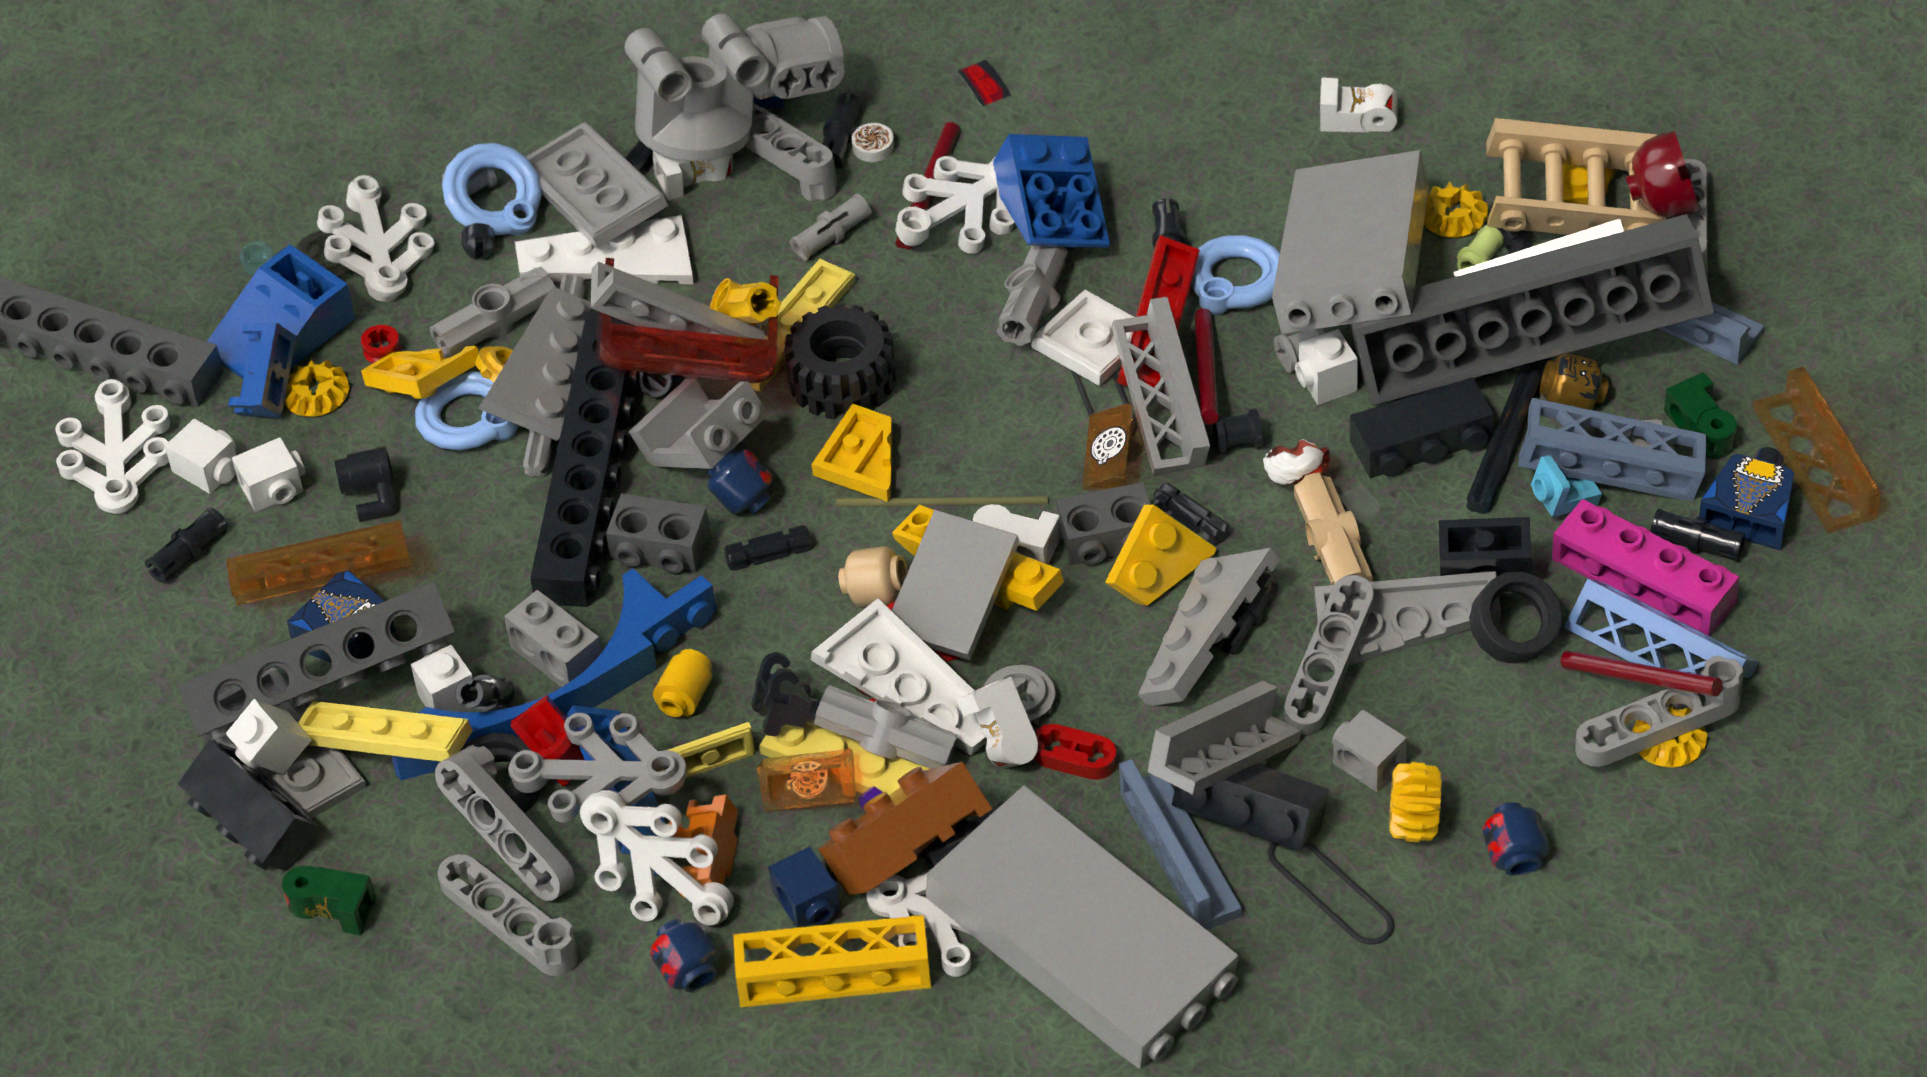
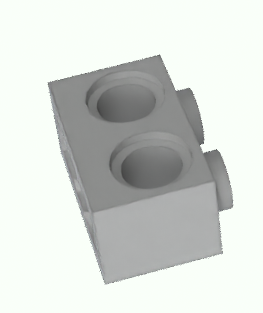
[504,590,602,687]

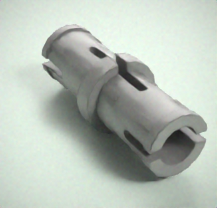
[790,194,872,262]

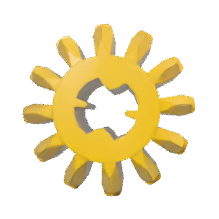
[1389,762,1442,842]

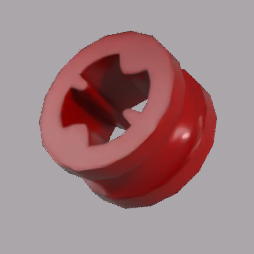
[361,324,401,363]

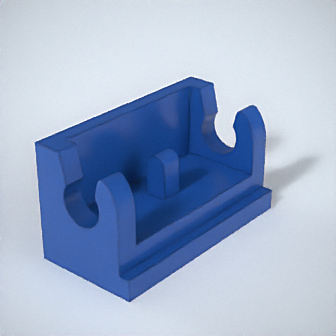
[228,322,296,418]

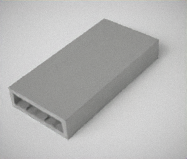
[1272,150,1429,334]
[926,785,1238,1069]

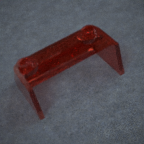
[596,257,779,384]

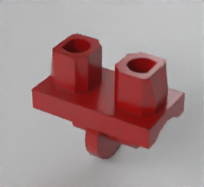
[510,695,584,787]

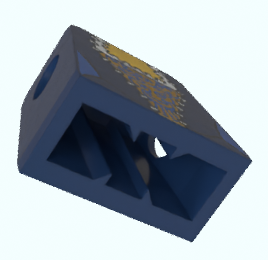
[1699,447,1794,551]
[287,567,399,663]

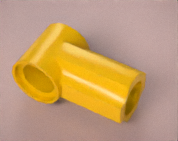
[710,278,782,327]

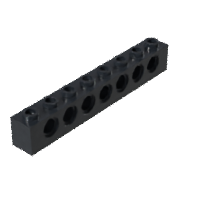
[530,312,647,607]

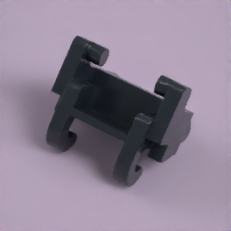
[751,652,819,736]

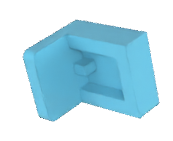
[1531,455,1602,517]

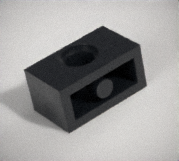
[1438,517,1532,577]

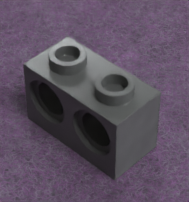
[1056,482,1151,566]
[606,493,710,573]

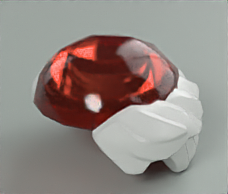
[1263,439,1331,487]

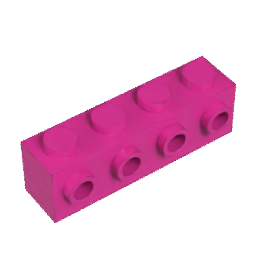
[1552,499,1739,636]

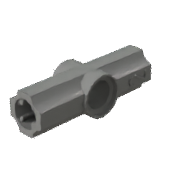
[996,246,1068,346]
[429,266,556,358]
[814,685,958,769]

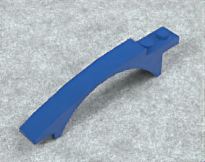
[391,568,717,780]

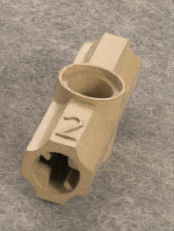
[1294,472,1372,585]

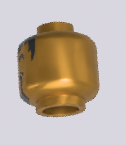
[1540,353,1608,410]

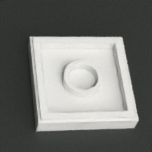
[1032,290,1133,386]

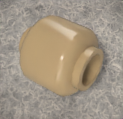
[839,546,908,607]

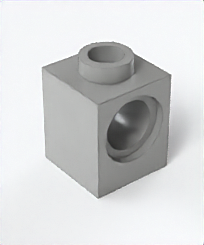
[1332,710,1407,792]

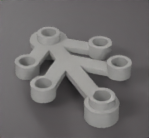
[508,713,687,822]

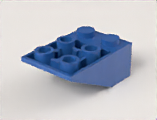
[993,134,1110,248]
[207,244,355,379]

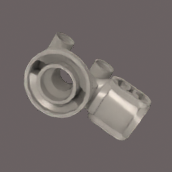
[624,14,844,161]

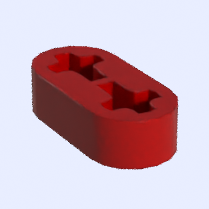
[1034,724,1117,780]

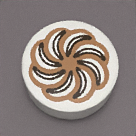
[852,123,894,162]

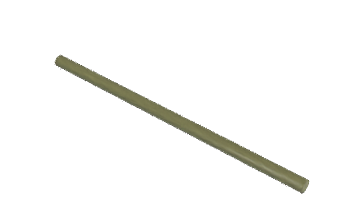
[836,496,1048,507]

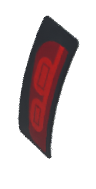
[957,60,1012,107]

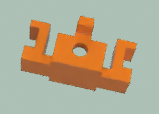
[669,794,738,897]

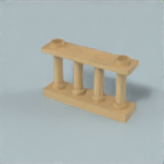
[1486,118,1666,235]

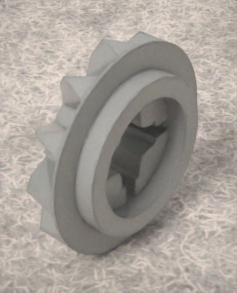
[983,665,1056,725]

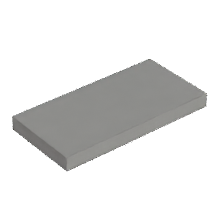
[526,122,668,249]
[216,668,366,819]

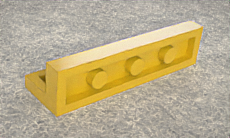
[733,915,931,1007]

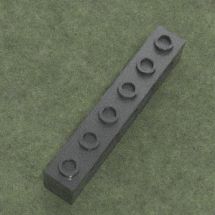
[0,277,223,407]
[177,582,455,741]

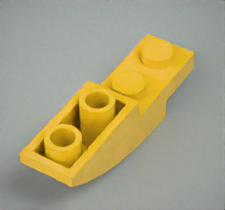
[892,504,1064,611]

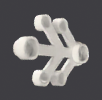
[896,156,1015,254]
[317,175,434,302]
[55,380,170,514]
[580,790,734,925]
[866,873,971,976]

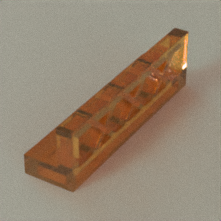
[1752,366,1881,534]
[226,520,411,605]

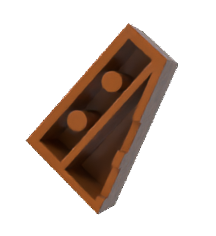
[818,762,992,896]

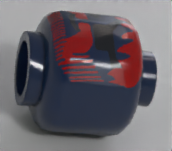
[707,449,773,514]
[1482,802,1550,876]
[650,919,721,992]

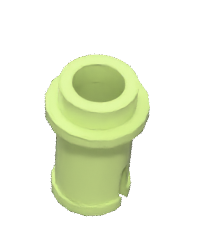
[1457,225,1504,270]

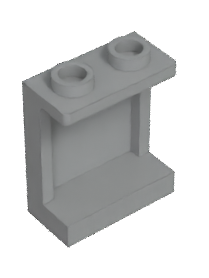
[629,379,769,469]

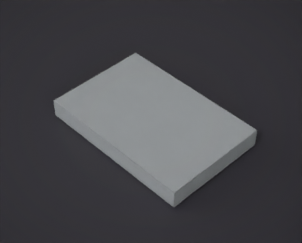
[892,510,1020,660]

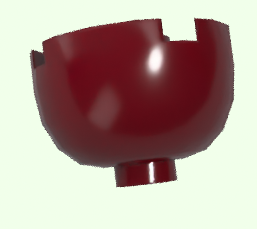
[1626,131,1700,219]

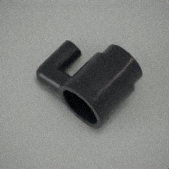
[335,445,397,522]

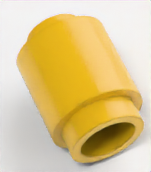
[653,649,712,717]

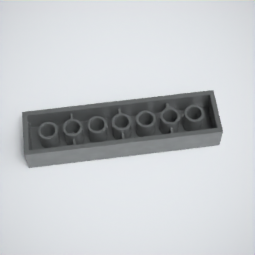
[1350,214,1714,405]

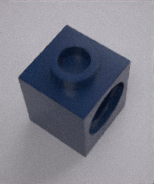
[768,847,840,928]

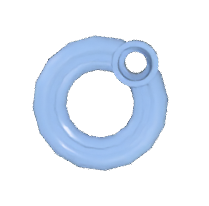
[442,143,542,235]
[1190,235,1280,315]
[415,371,519,451]

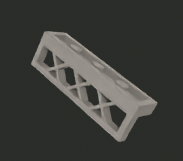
[591,261,765,368]
[1112,297,1210,476]
[1147,681,1302,794]

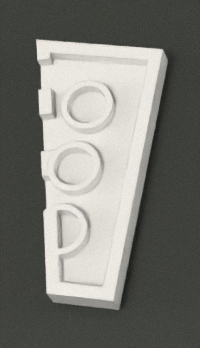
[515,215,694,284]
[811,598,987,755]

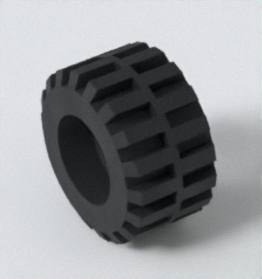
[784,304,896,419]

